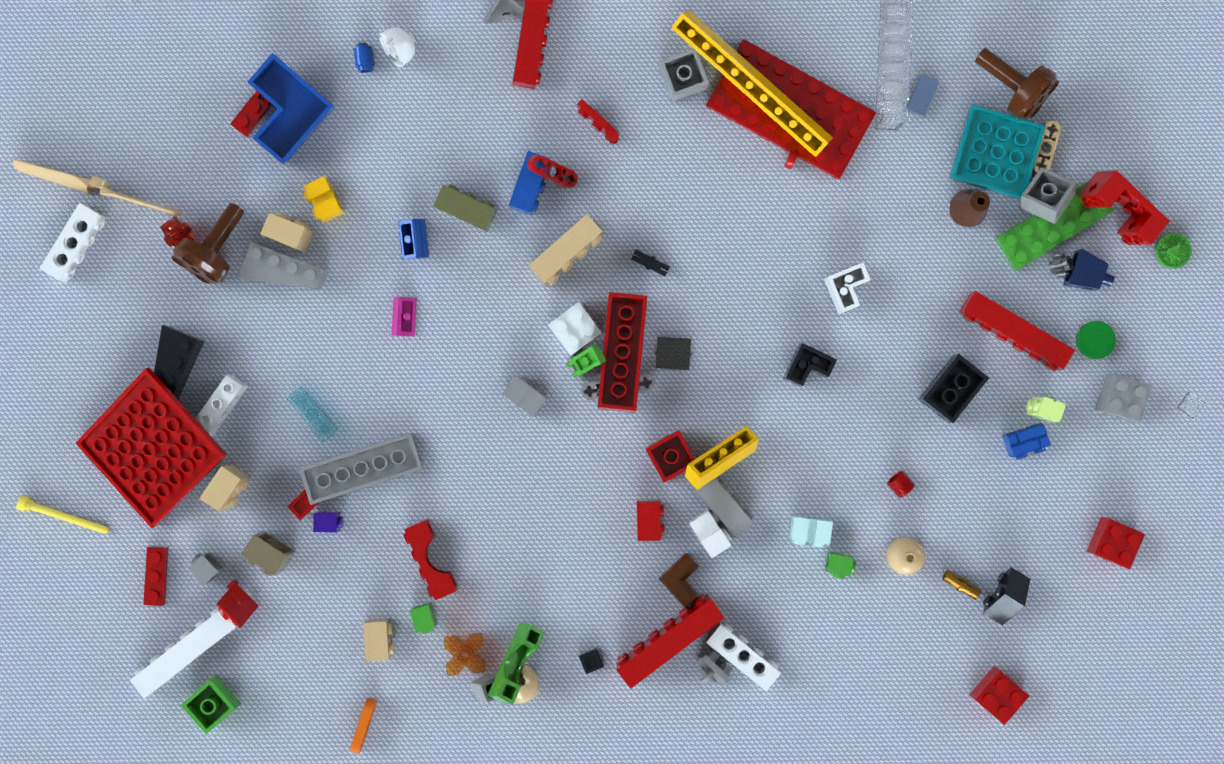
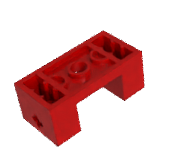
[1077,170,1170,246]

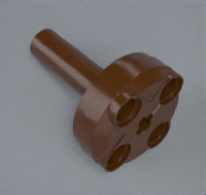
[975,48,1059,120]
[171,203,244,284]

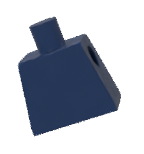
[1063,249,1115,291]

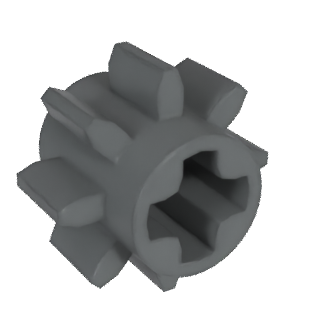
[1049,253,1073,277]

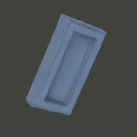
[905,74,939,117]

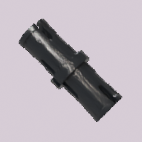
[631,249,670,277]

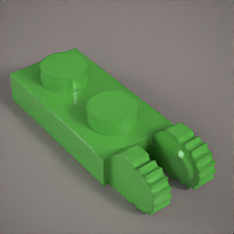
[566,344,606,377]

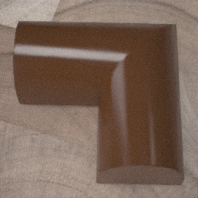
[658,553,699,607]

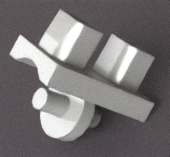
[697,650,733,684]

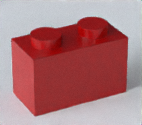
[636,500,665,541]

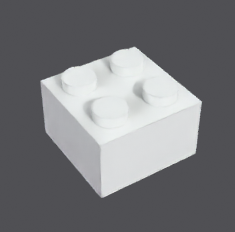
[548,302,602,357]

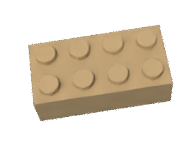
[528,214,603,286]

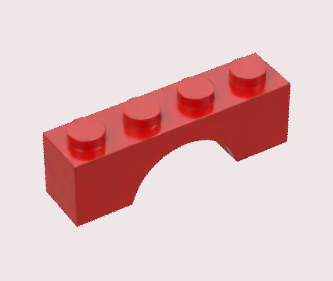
[403,519,458,600]

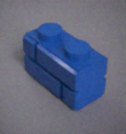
[398,219,429,260]
[1002,423,1051,460]

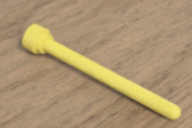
[16,495,109,534]

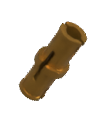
[942,569,982,600]

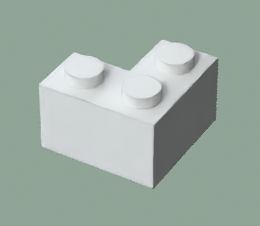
[824,263,870,314]
[689,510,732,558]

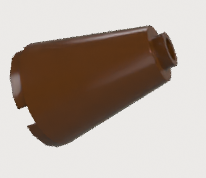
[949,189,990,227]

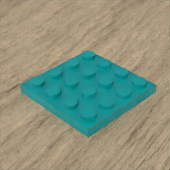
[949,104,1046,200]

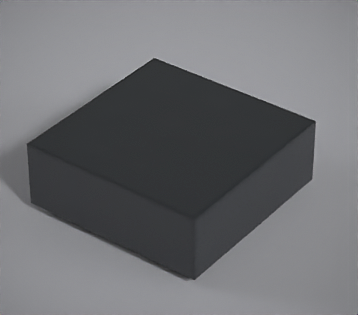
[579,648,604,674]

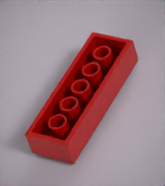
[597,292,647,413]
[616,594,724,689]

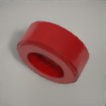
[784,149,798,169]

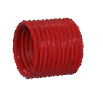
[887,471,915,498]

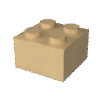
[260,212,314,253]
[199,464,251,511]

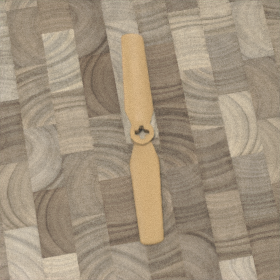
[13,159,182,216]

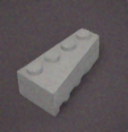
[237,242,328,290]

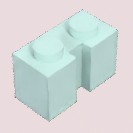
[789,516,833,548]

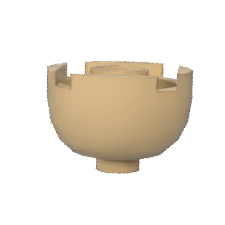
[886,536,926,575]
[514,664,539,704]

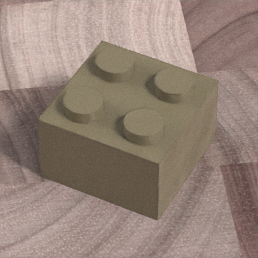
[241,531,296,576]

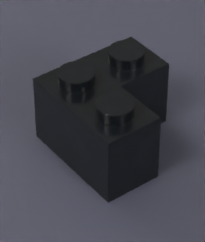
[783,343,837,387]
[983,567,1031,626]

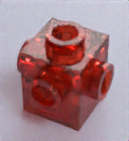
[160,216,195,247]

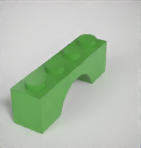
[488,623,545,705]

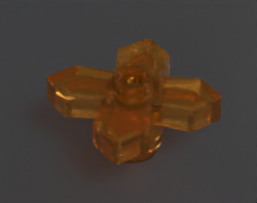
[444,633,486,676]

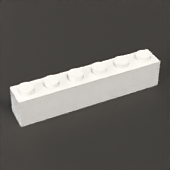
[130,607,238,698]

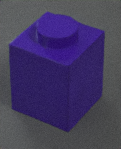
[313,511,343,533]

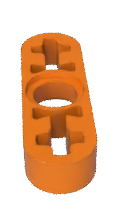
[350,698,377,754]

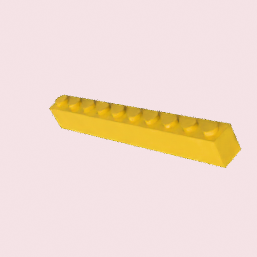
[671,10,833,157]

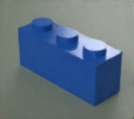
[509,151,552,215]

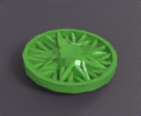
[1155,233,1192,269]

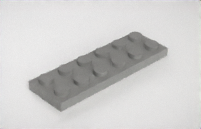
[299,433,422,505]

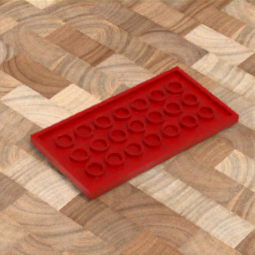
[706,39,877,180]

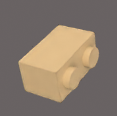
[363,618,395,662]

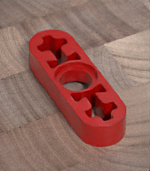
[527,155,578,188]

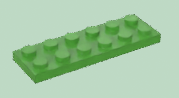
[995,181,1114,271]

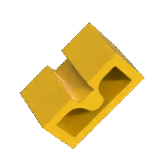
[303,176,345,223]

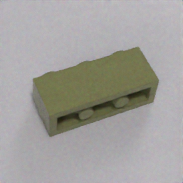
[433,184,497,232]

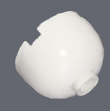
[379,27,416,67]

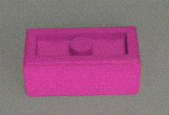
[392,297,417,336]

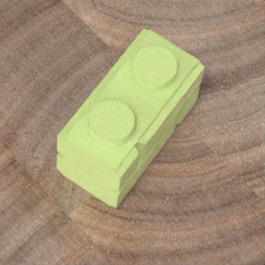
[1026,397,1066,422]

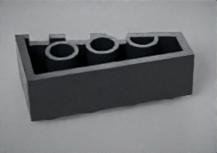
[154,325,204,400]

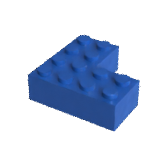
[247,53,334,165]

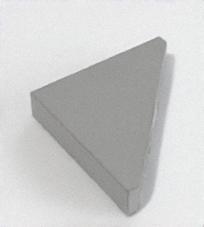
[483,0,524,24]

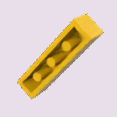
[685,426,759,490]

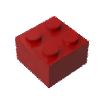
[645,430,695,483]
[1086,517,1145,569]
[969,666,1029,725]

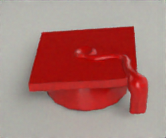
[216,580,258,628]

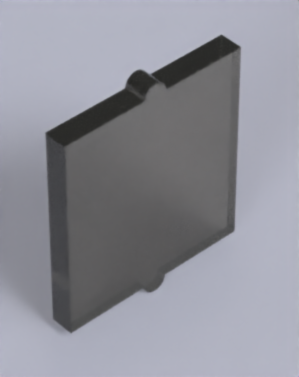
[655,337,692,370]

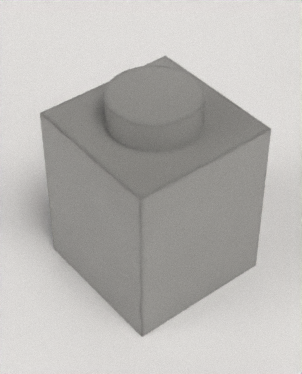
[470,674,496,703]

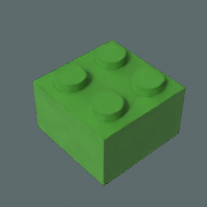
[181,675,242,734]

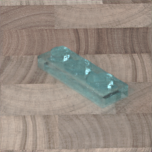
[286,386,338,442]

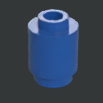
[353,43,375,73]

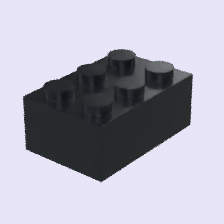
[918,354,989,423]

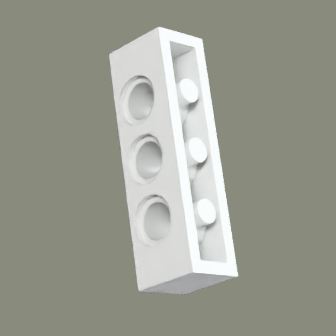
[39,203,106,282]
[195,375,248,437]
[705,622,781,692]

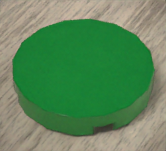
[1076,321,1116,359]

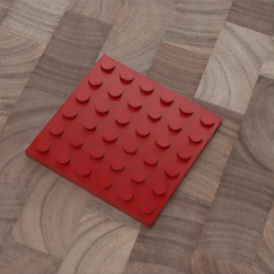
[76,368,227,528]

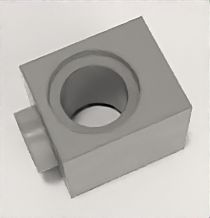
[188,553,223,585]

